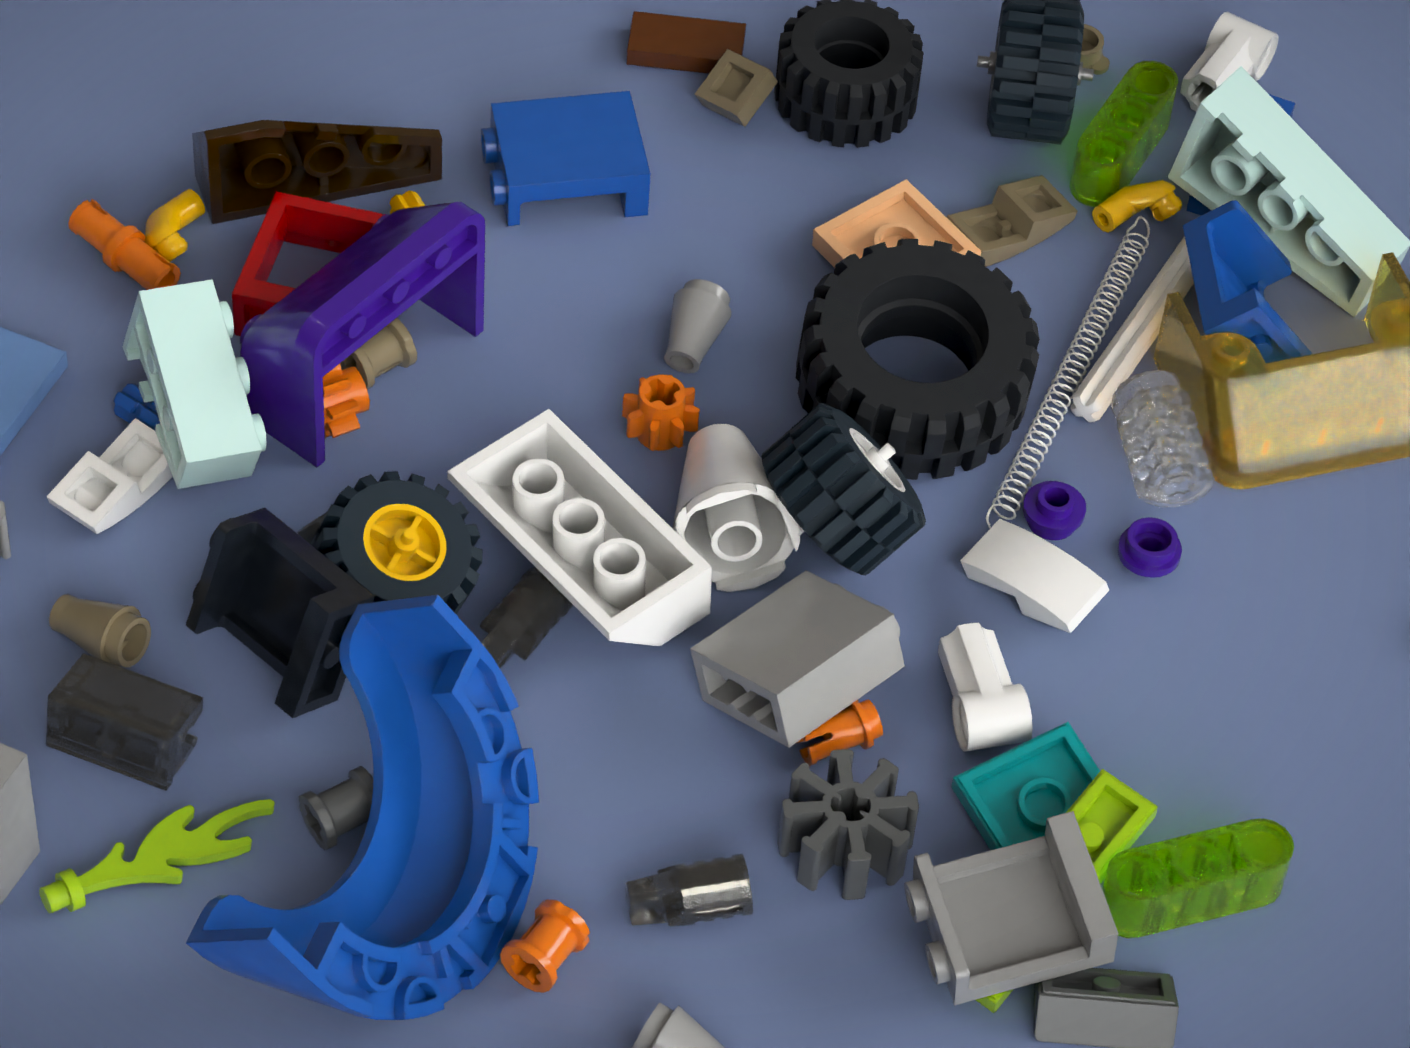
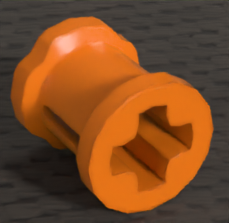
[500,899,590,993]

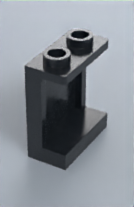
[186,507,375,719]

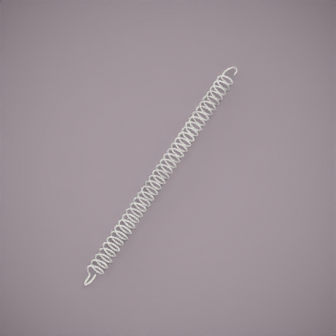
[986,216,1150,528]

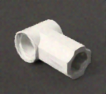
[1180,12,1279,112]
[938,622,1033,752]

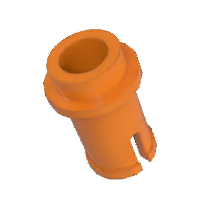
[796,699,883,766]

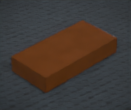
[627,11,746,74]

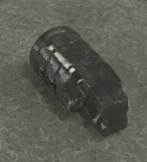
[480,567,573,669]
[625,853,753,926]

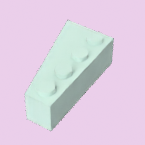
[1168,66,1410,317]

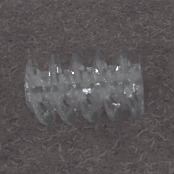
[1111,370,1215,507]

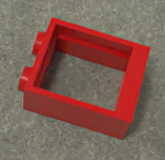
[232,191,385,336]

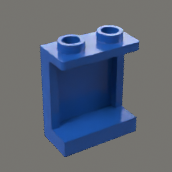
[481,91,651,226]
[1183,200,1316,396]

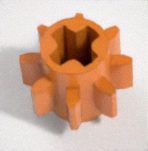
[323,364,370,438]
[622,374,700,451]

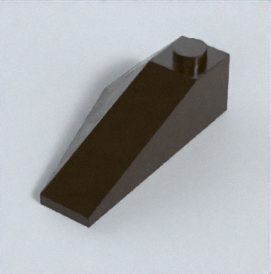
[192,120,442,224]

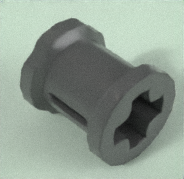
[299,766,373,850]

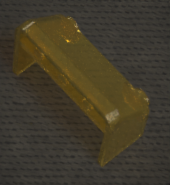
[1153,252,1410,489]

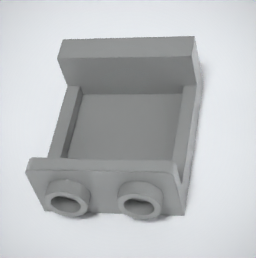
[904,811,1119,1005]

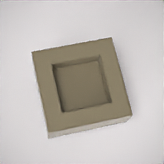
[695,49,778,127]

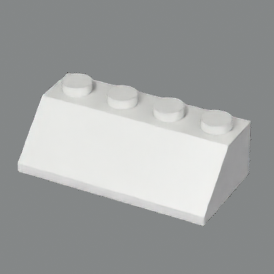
[447,409,712,646]

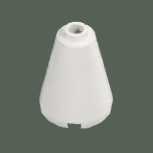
[672,424,801,592]

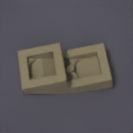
[947,175,1078,267]

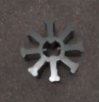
[777,749,919,900]

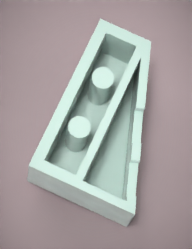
[122,279,267,489]

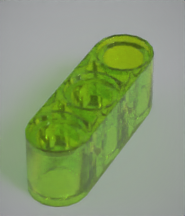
[1069,61,1179,207]
[1102,818,1294,938]

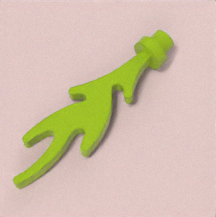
[39,799,275,913]

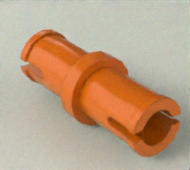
[68,199,181,290]

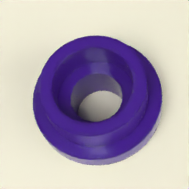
[1023,481,1086,540]
[1117,517,1182,578]

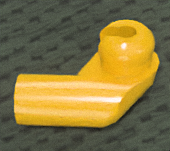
[1092,180,1182,233]

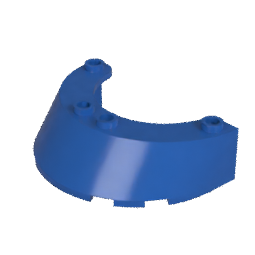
[186,595,539,1020]

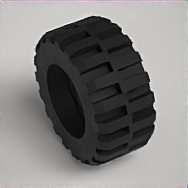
[795,239,1040,480]

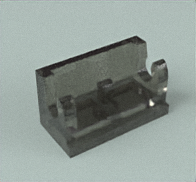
[46,653,203,791]

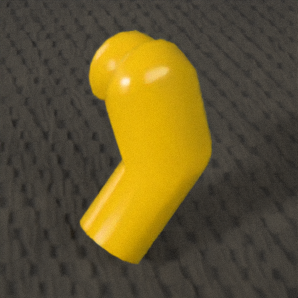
[145,189,205,262]

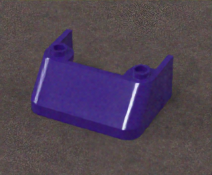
[240,202,485,468]

